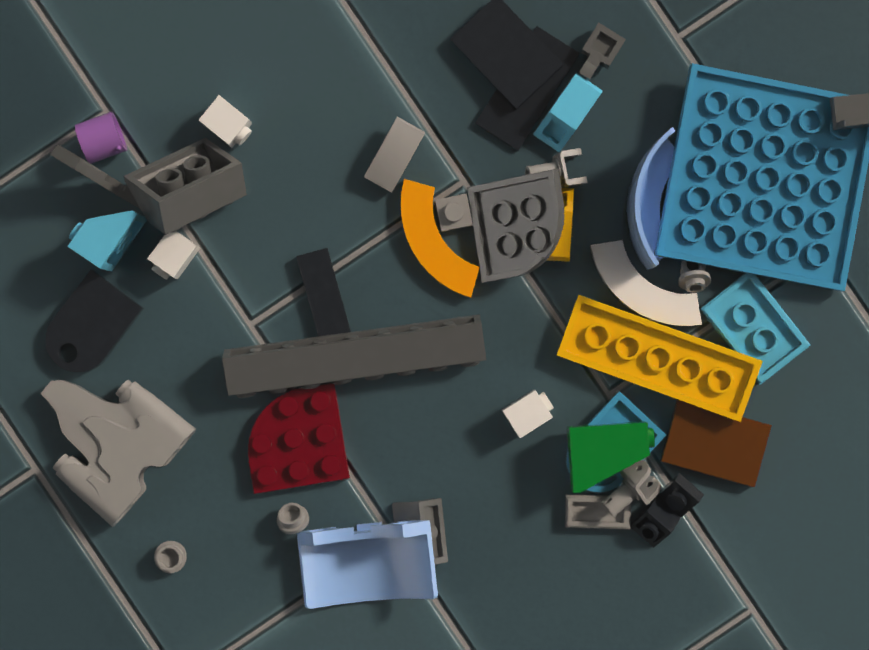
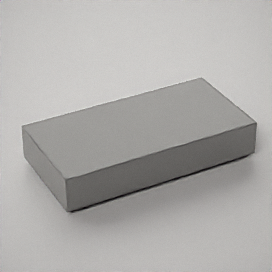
[565,494,631,529]

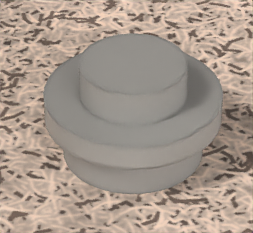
[277,503,309,534]
[154,541,187,573]

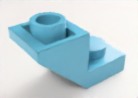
[533,72,602,152]

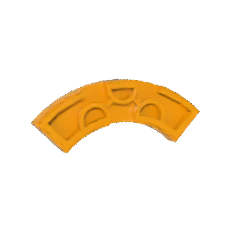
[401,179,480,298]

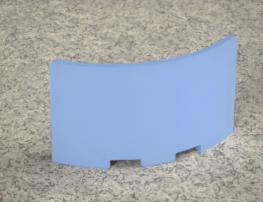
[626,127,675,270]
[297,520,438,609]

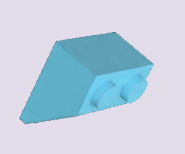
[68,210,147,272]

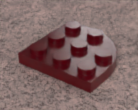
[248,383,350,494]

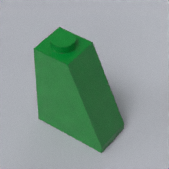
[567,421,655,493]

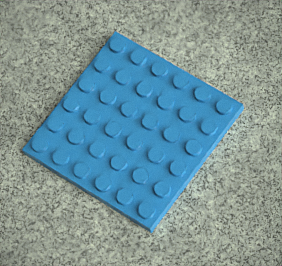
[654,63,869,292]

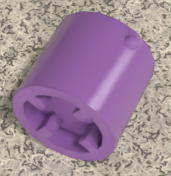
[75,111,127,164]

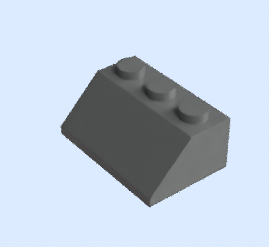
[124,138,247,235]

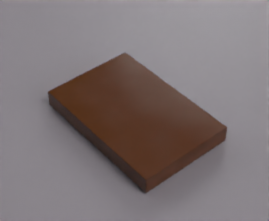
[660,399,772,487]

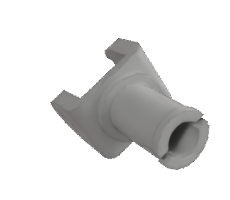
[525,148,588,188]
[601,460,661,518]

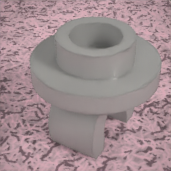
[678,261,711,293]

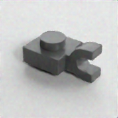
[578,23,626,81]

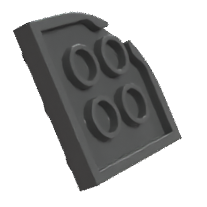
[467,169,564,283]

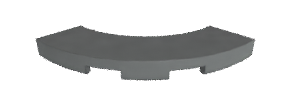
[50,145,141,210]

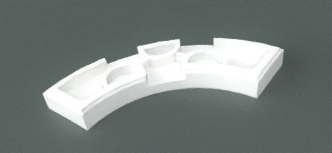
[590,240,702,326]

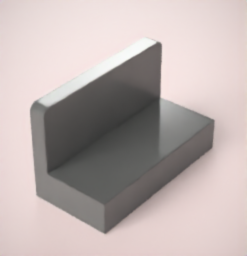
[830,93,869,131]
[392,498,448,565]

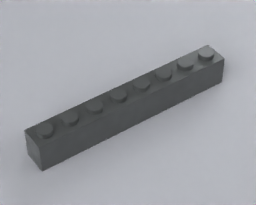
[222,314,486,398]

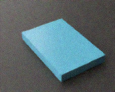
[699,273,810,385]

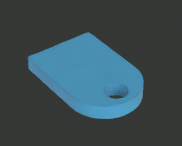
[566,391,666,492]

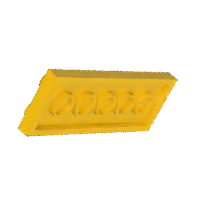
[557,294,763,422]

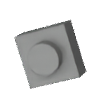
[435,193,473,232]

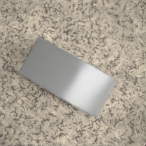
[364,116,425,193]

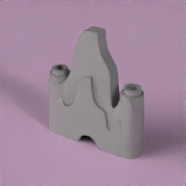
[41,380,196,527]

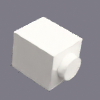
[199,95,252,148]
[147,231,200,280]
[502,390,554,438]

